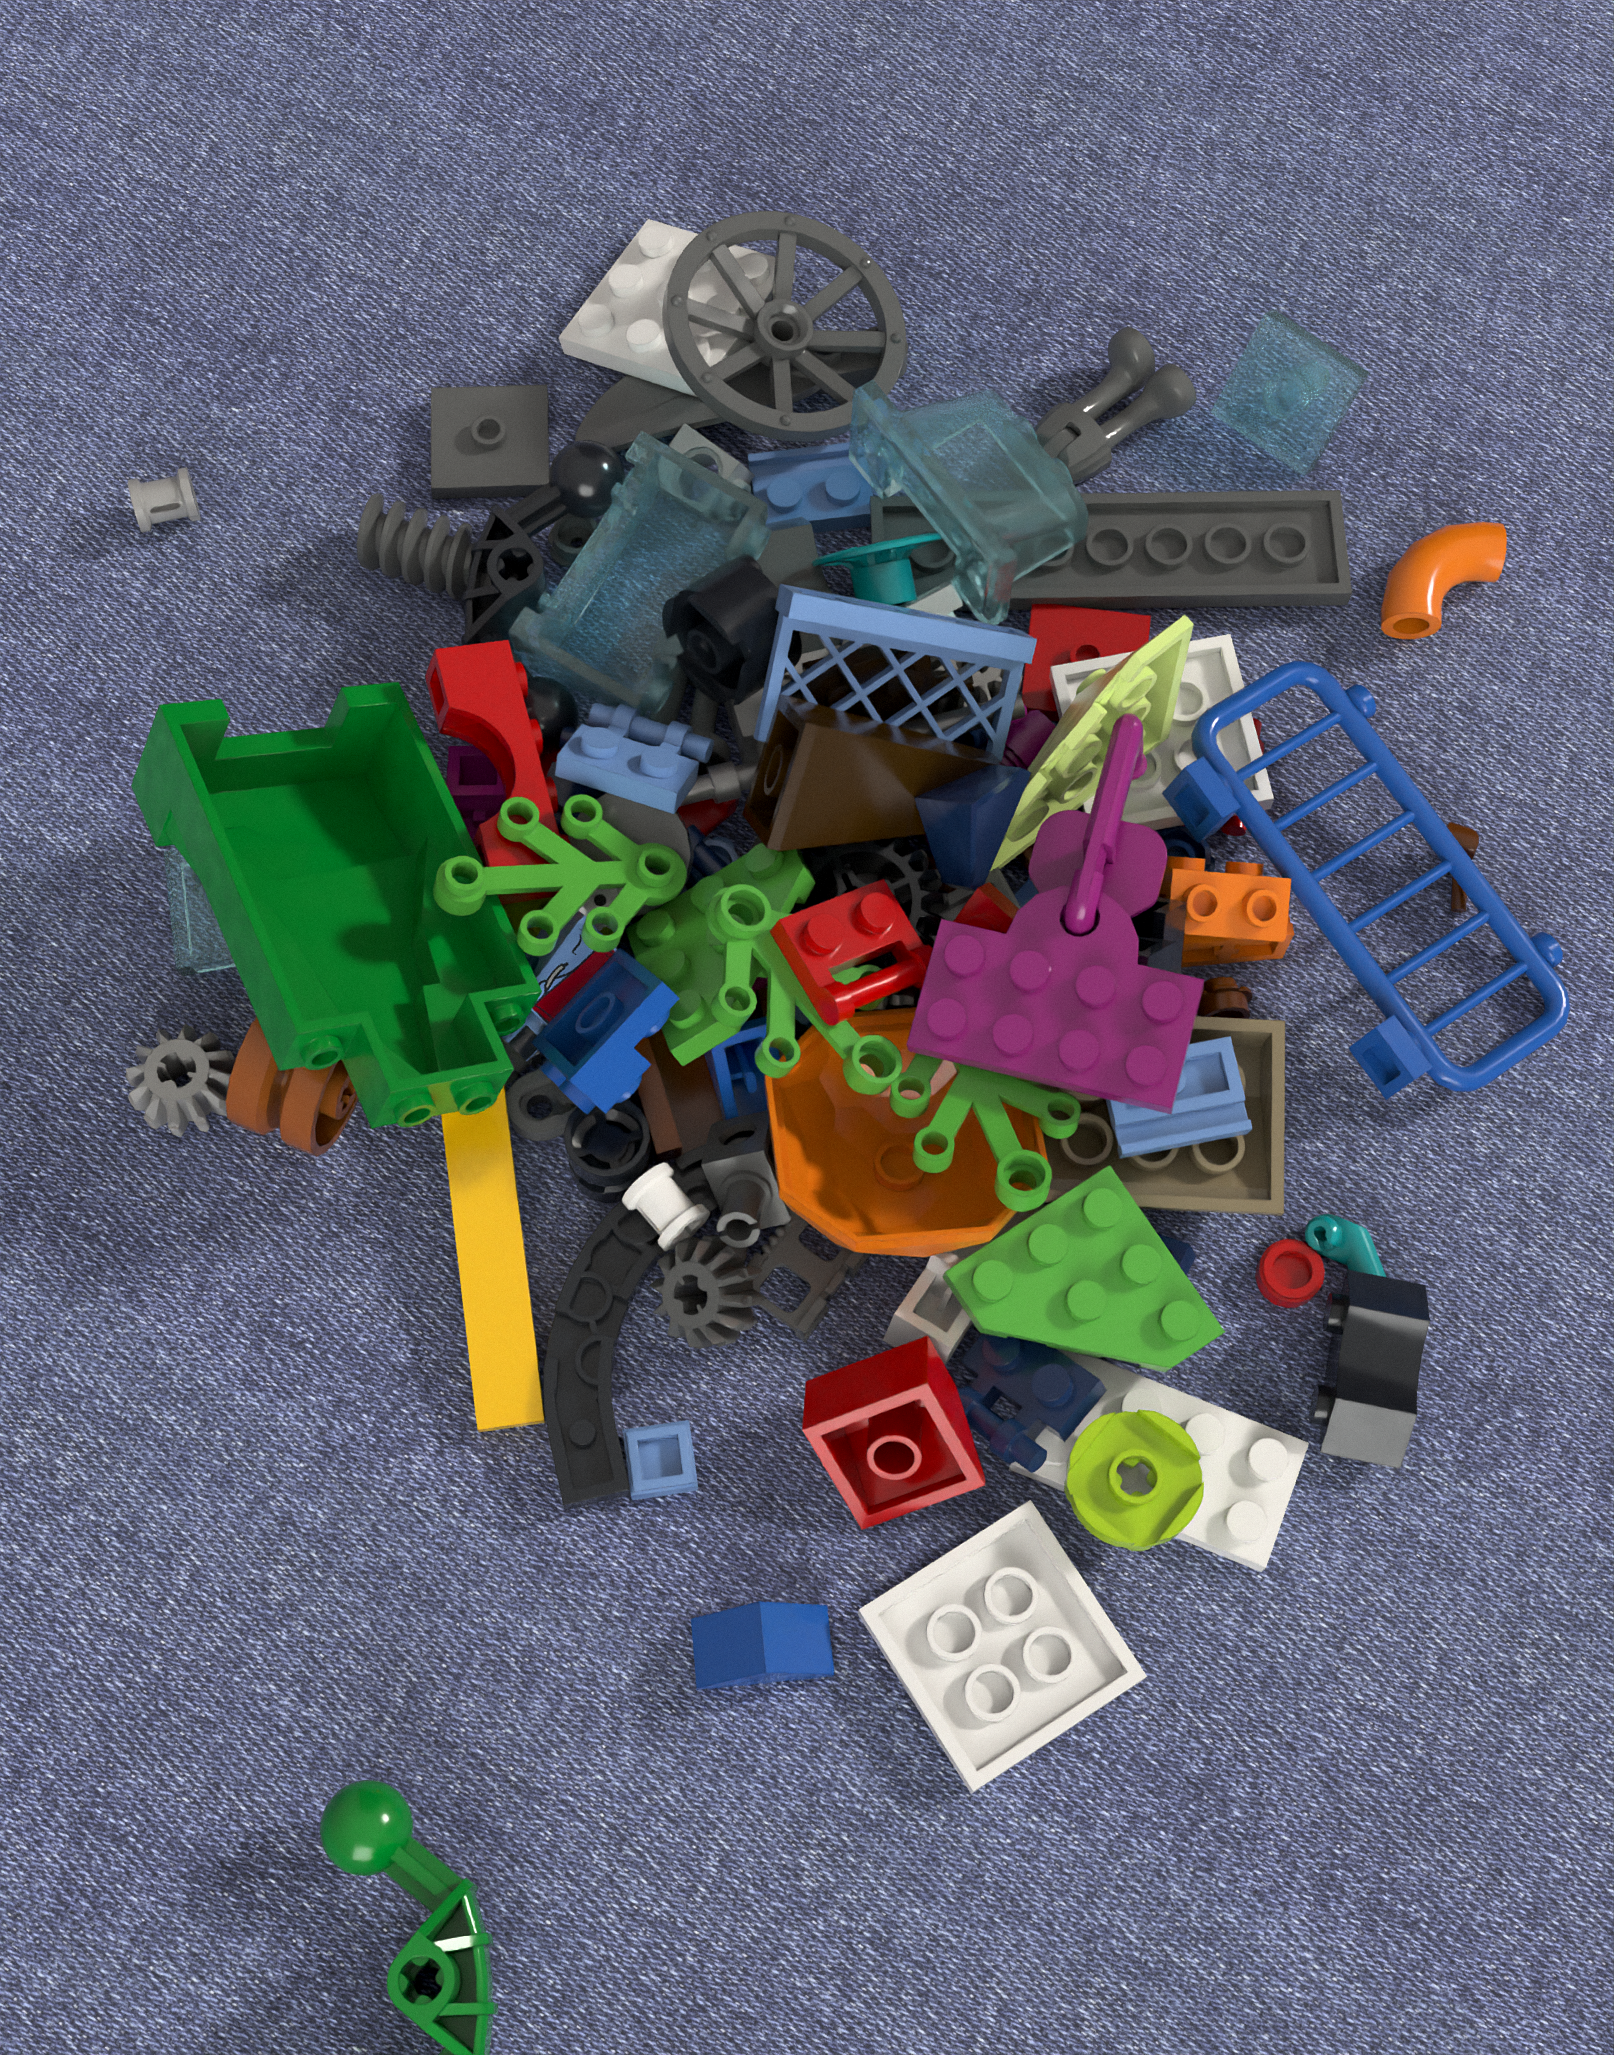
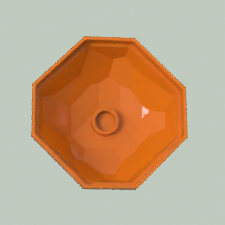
[764,1007,1048,1257]

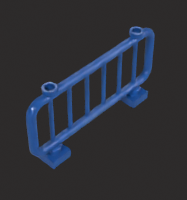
[1162,661,1570,1100]

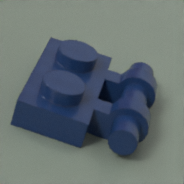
[955,1333,1107,1473]

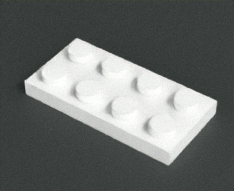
[1009,1349,1309,1572]

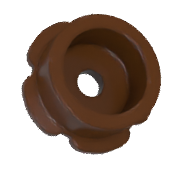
[1197,977,1253,1019]

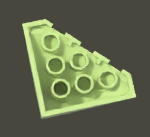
[990,615,1194,871]

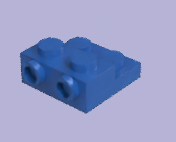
[531,948,680,1115]

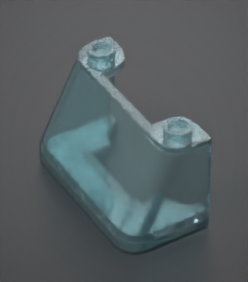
[509,430,772,717]

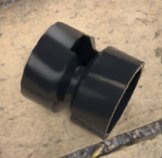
[564,1099,653,1204]

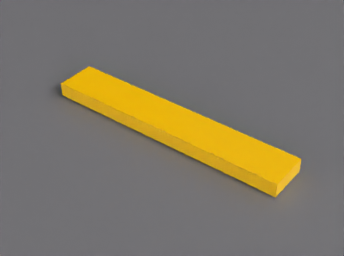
[441,1085,546,1432]

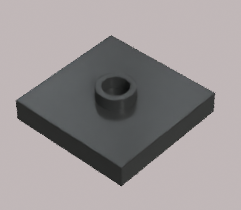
[431,384,550,499]

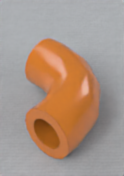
[1381,522,1507,639]

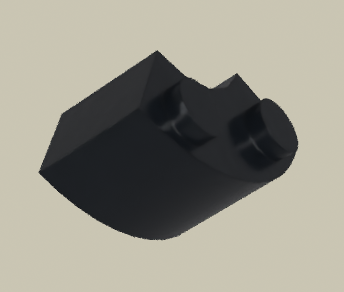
[1309,1269,1430,1469]

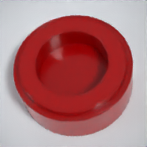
[1255,1239,1325,1308]

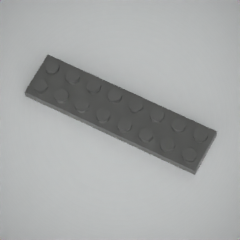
[870,490,1352,611]

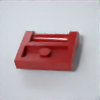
[770,879,933,1026]

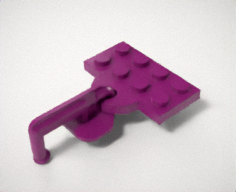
[907,713,1204,1114]

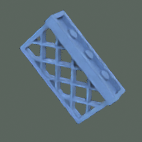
[754,584,1037,762]

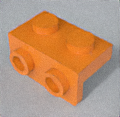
[1159,856,1291,942]

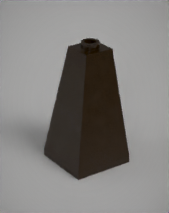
[742,694,1006,851]

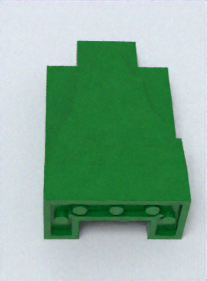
[131,682,542,1128]

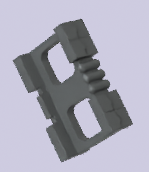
[746,1210,872,1343]

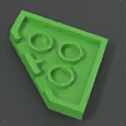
[625,842,815,1066]
[942,1165,1225,1372]

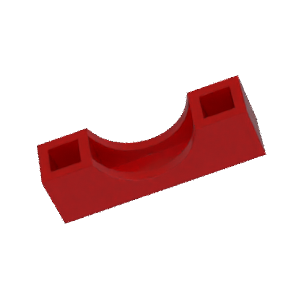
[425,640,571,905]

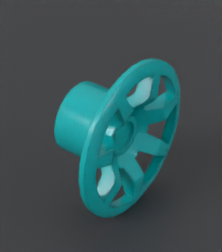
[811,533,942,605]

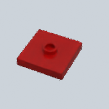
[1021,604,1151,722]

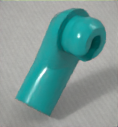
[1304,1214,1386,1277]

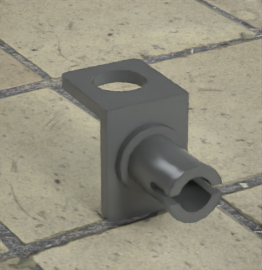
[701,1110,792,1248]

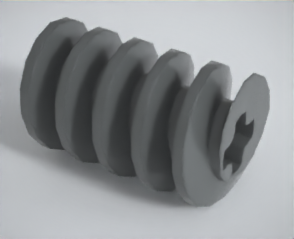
[357,493,473,601]

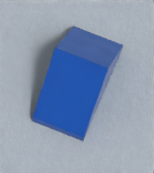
[704,1016,780,1120]
[691,1601,834,1690]

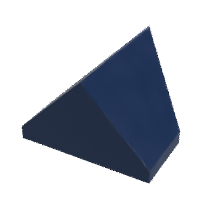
[914,765,1031,892]

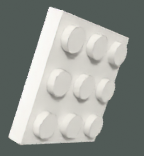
[559,219,796,397]
[1049,634,1274,830]
[858,1500,1147,1794]

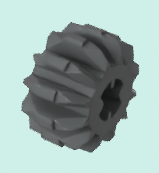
[649,1234,767,1349]

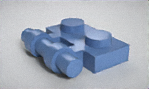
[555,702,714,814]

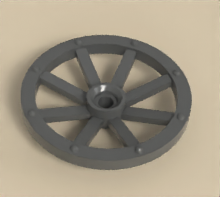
[662,211,906,442]

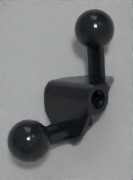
[461,440,626,755]

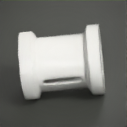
[622,1162,710,1251]

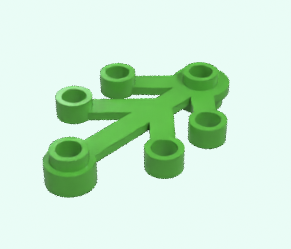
[433,794,687,956]
[706,884,902,1095]
[889,1053,1081,1212]

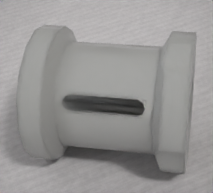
[128,467,201,533]

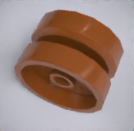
[226,1016,359,1157]

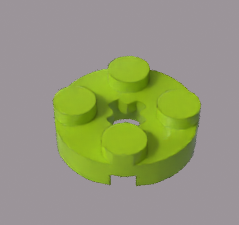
[1064,1409,1204,1552]

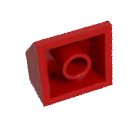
[802,1335,985,1530]

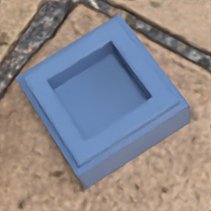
[622,1420,699,1500]

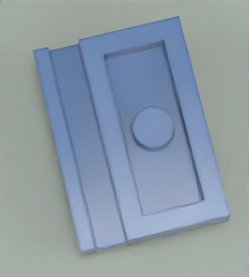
[747,441,873,533]
[1106,1036,1253,1159]

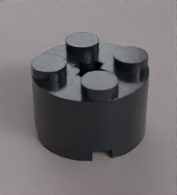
[662,554,802,706]

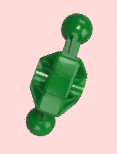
[320,1780,498,2055]

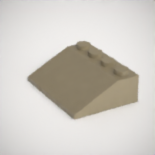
[1034,1016,1285,1216]

